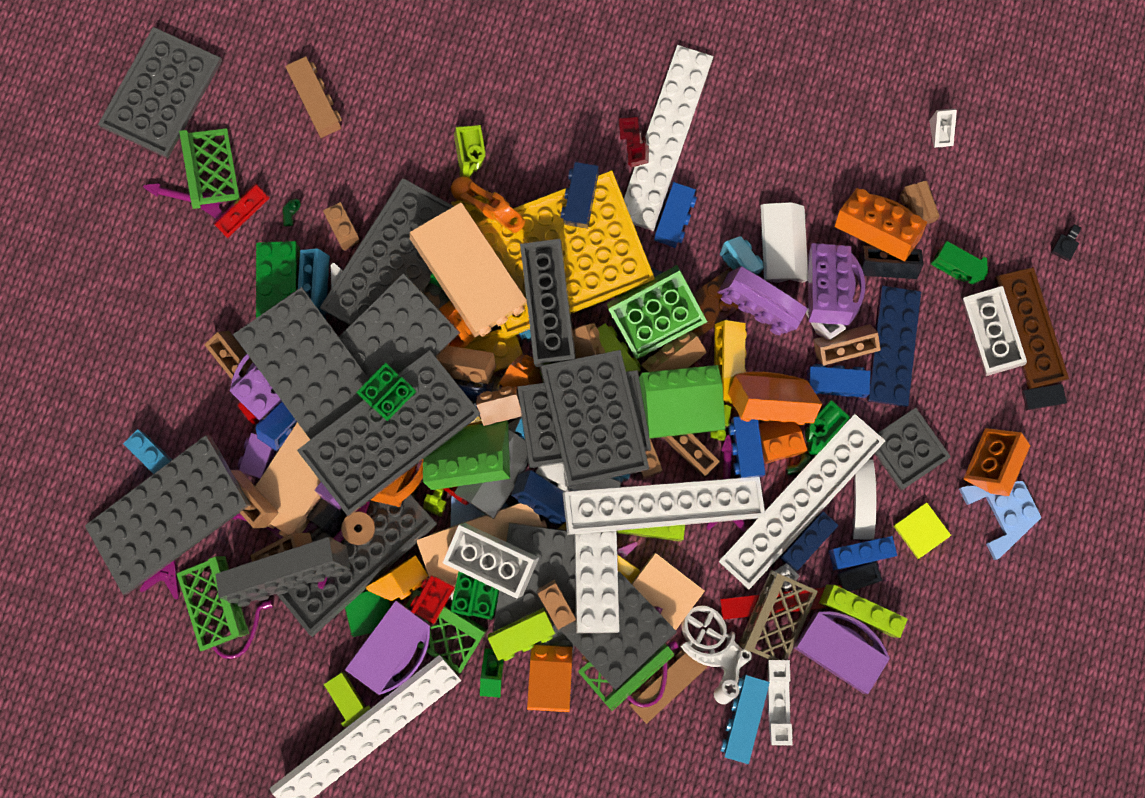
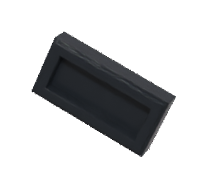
[1022,384,1067,411]
[836,561,883,592]

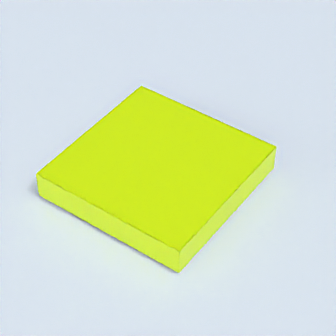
[894,503,951,559]

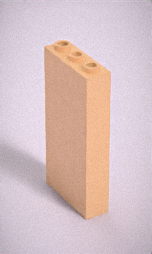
[410,203,527,337]
[255,422,321,537]
[417,503,547,593]
[582,553,704,663]

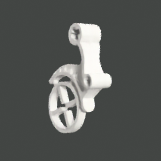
[681,606,752,704]

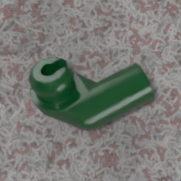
[282,198,301,227]
[786,453,813,476]

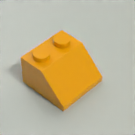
[366,555,428,601]

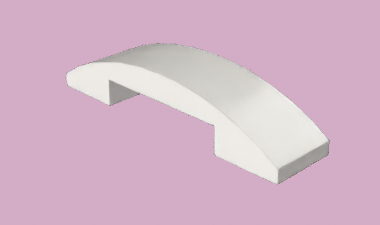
[853,460,876,540]
[768,660,792,745]

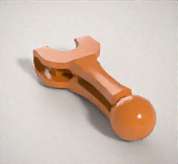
[451,176,526,233]

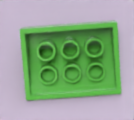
[607,265,707,359]
[639,365,725,438]
[423,420,510,490]

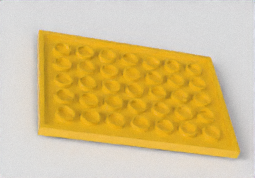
[475,171,655,338]

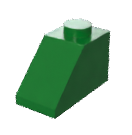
[480,649,504,698]

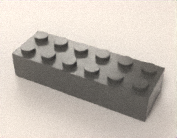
[520,239,576,367]
[215,537,351,607]

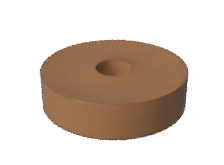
[341,512,376,545]

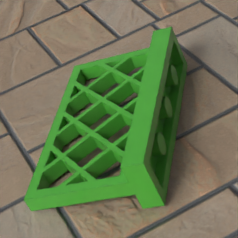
[179,128,239,209]
[177,556,249,651]
[406,587,487,673]
[578,644,674,711]

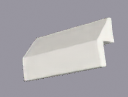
[761,203,808,283]

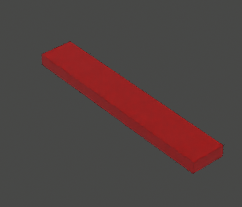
[720,585,842,620]

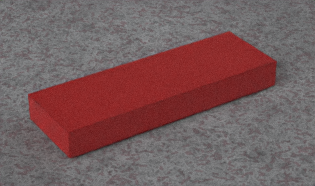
[213,183,269,238]

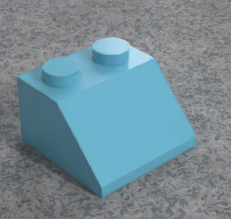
[720,236,764,275]

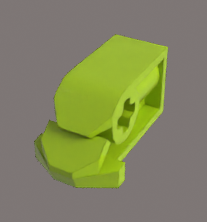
[454,125,485,178]
[324,672,371,727]

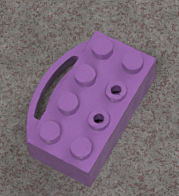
[808,243,865,325]
[718,266,808,336]
[230,354,281,421]
[345,600,430,695]
[793,612,890,694]

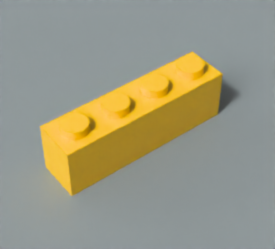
[714,320,747,404]

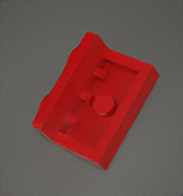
[411,575,455,624]

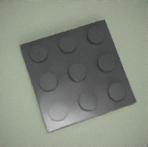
[874,408,951,491]

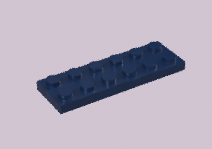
[867,286,921,407]

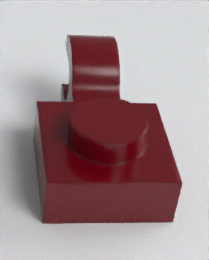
[619,117,639,153]
[628,132,649,168]

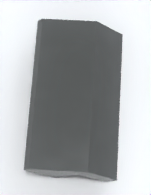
[454,430,529,519]

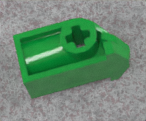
[931,241,988,284]
[805,400,850,456]

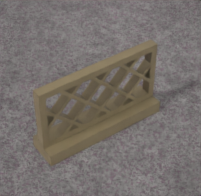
[738,570,818,660]

